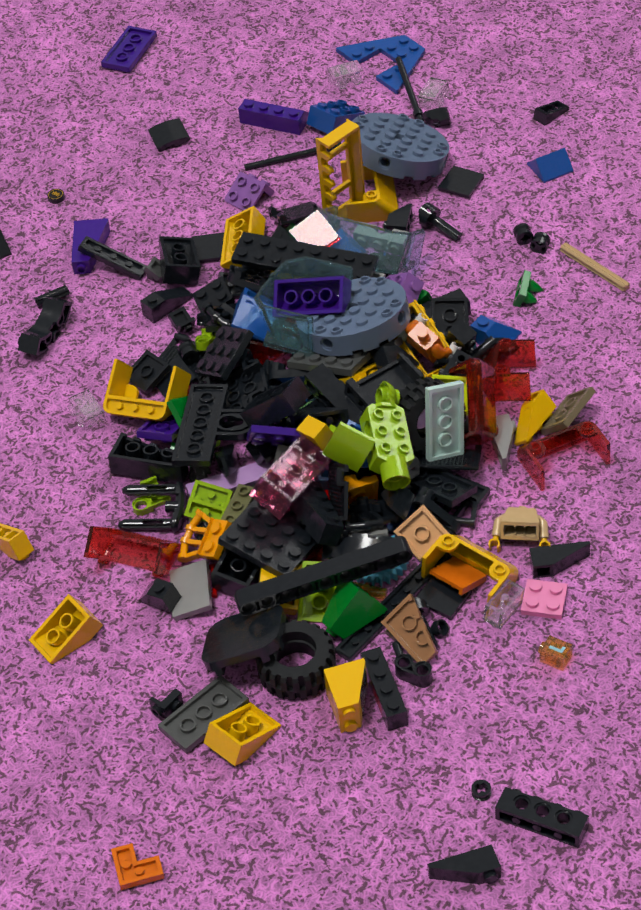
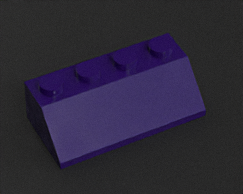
[238,99,309,135]
[273,276,352,317]

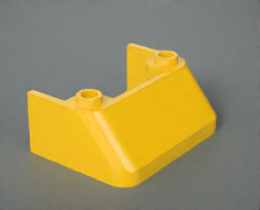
[340,160,398,225]
[103,359,191,422]
[421,534,519,614]

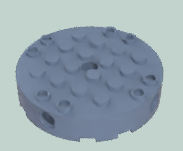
[352,113,449,180]
[297,276,411,356]

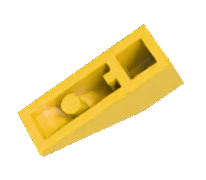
[0,523,34,561]

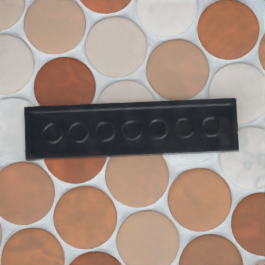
[231,232,379,280]

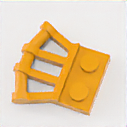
[177,508,232,563]

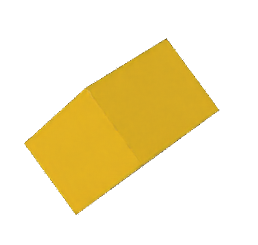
[296,415,333,453]

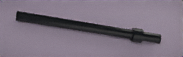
[395,57,425,123]
[244,142,341,171]

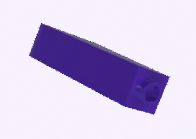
[71,218,110,274]

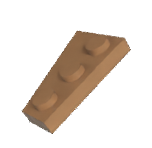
[381,593,438,663]

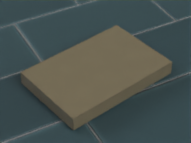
[540,387,596,436]

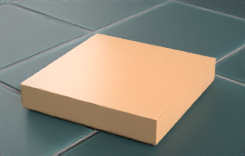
[393,504,450,561]

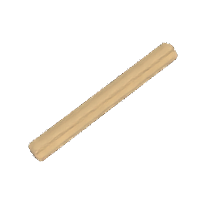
[560,243,630,292]

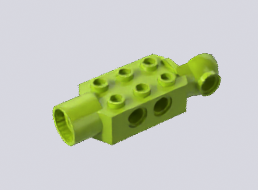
[359,381,414,491]

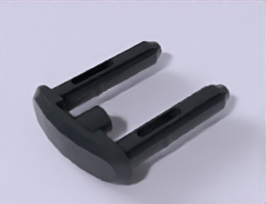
[118,481,187,533]

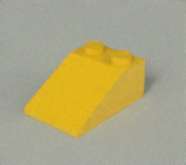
[29,594,103,664]
[204,702,281,766]

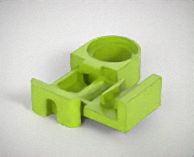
[195,328,216,351]
[132,475,171,516]

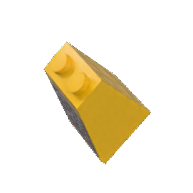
[323,658,368,733]

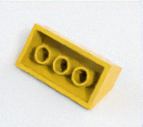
[220,206,266,269]

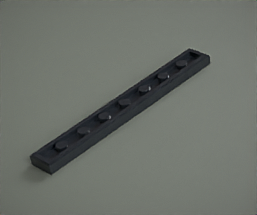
[335,553,452,662]

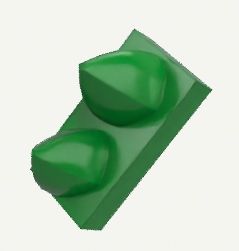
[513,270,543,307]

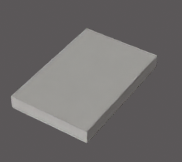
[169,559,213,621]

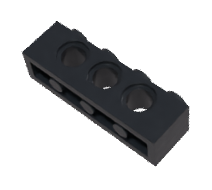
[495,787,589,848]

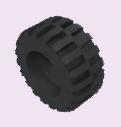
[398,377,466,455]
[255,620,336,700]

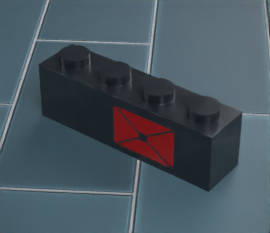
[360,647,408,731]

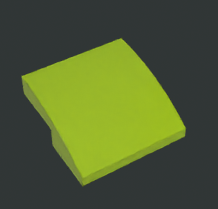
[322,421,376,472]
[184,479,233,522]

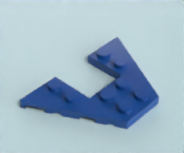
[336,35,425,94]

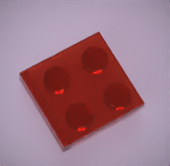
[289,209,340,247]

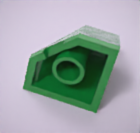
[321,581,387,639]

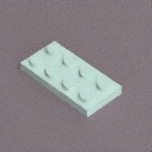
[425,380,464,462]

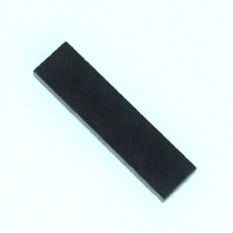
[78,236,147,280]

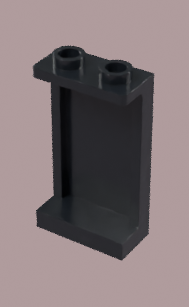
[344,352,424,413]

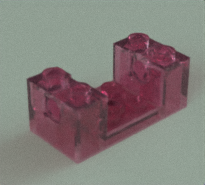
[249,434,332,520]

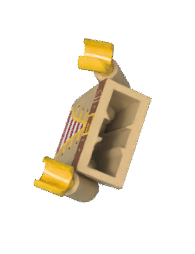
[488,506,551,552]

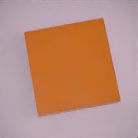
[429,557,487,595]

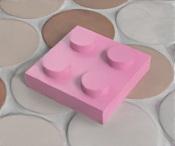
[521,579,568,620]

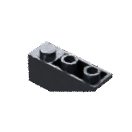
[529,541,590,579]

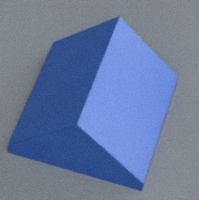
[527,148,574,183]

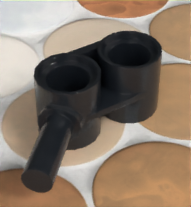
[392,641,433,688]

